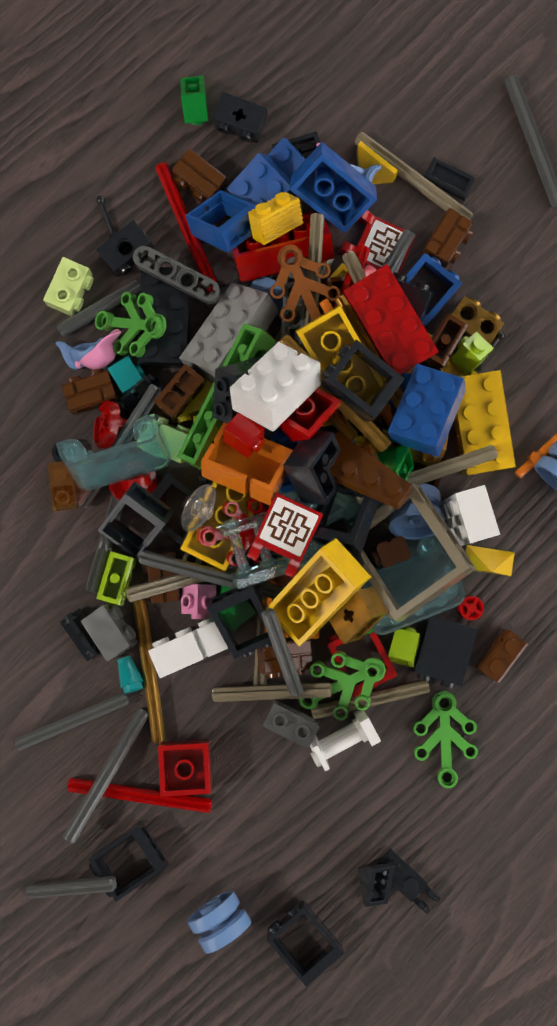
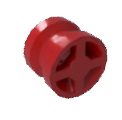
[457,596,484,620]

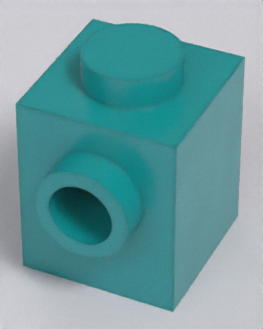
[107,356,145,395]

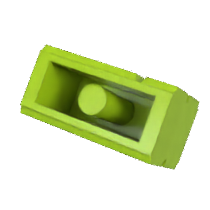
[96,551,137,605]

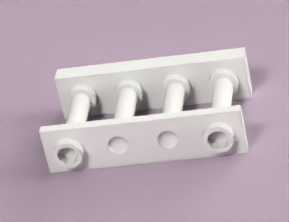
[310,710,381,771]

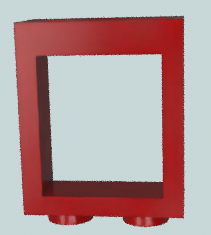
[326,627,398,698]

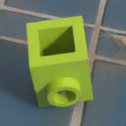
[451,332,494,376]
[388,627,421,668]

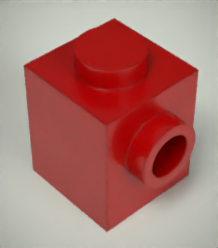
[223,412,265,459]

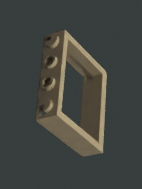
[351,483,476,621]

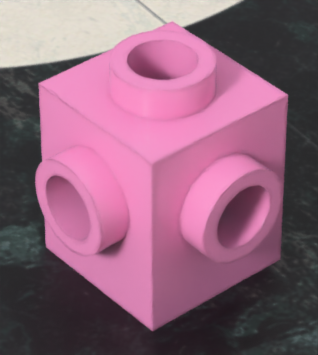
[181,584,216,619]

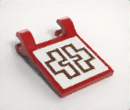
[339,210,416,273]
[247,492,323,578]

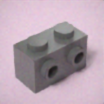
[81,603,139,662]

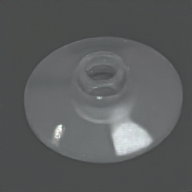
[181,484,216,531]

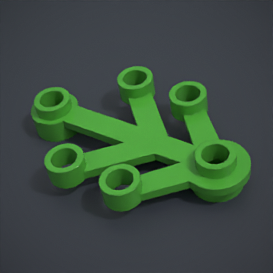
[95,292,166,357]
[299,651,386,720]
[413,691,478,788]

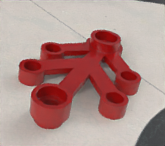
[196,498,269,566]

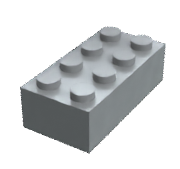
[179,282,279,383]

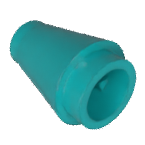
[117,656,144,694]

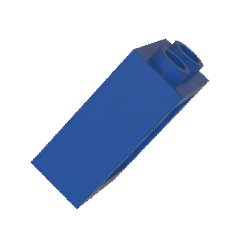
[185,190,256,253]
[406,253,462,329]

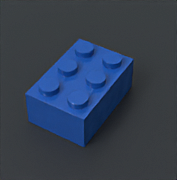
[290,142,377,233]
[388,364,466,457]

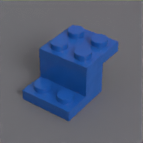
[227,137,306,205]

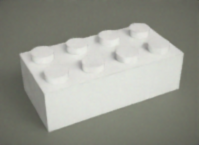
[441,485,500,546]

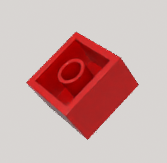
[158,739,212,797]

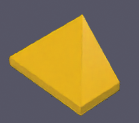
[356,141,398,184]
[465,545,515,576]

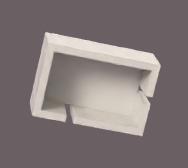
[230,342,321,432]
[148,618,228,678]

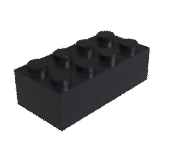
[138,267,192,369]

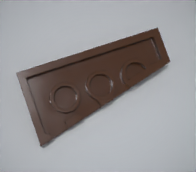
[330,431,412,510]

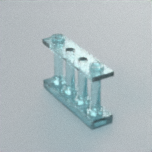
[217,497,325,589]

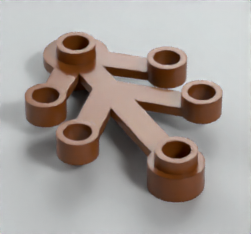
[270,245,341,322]

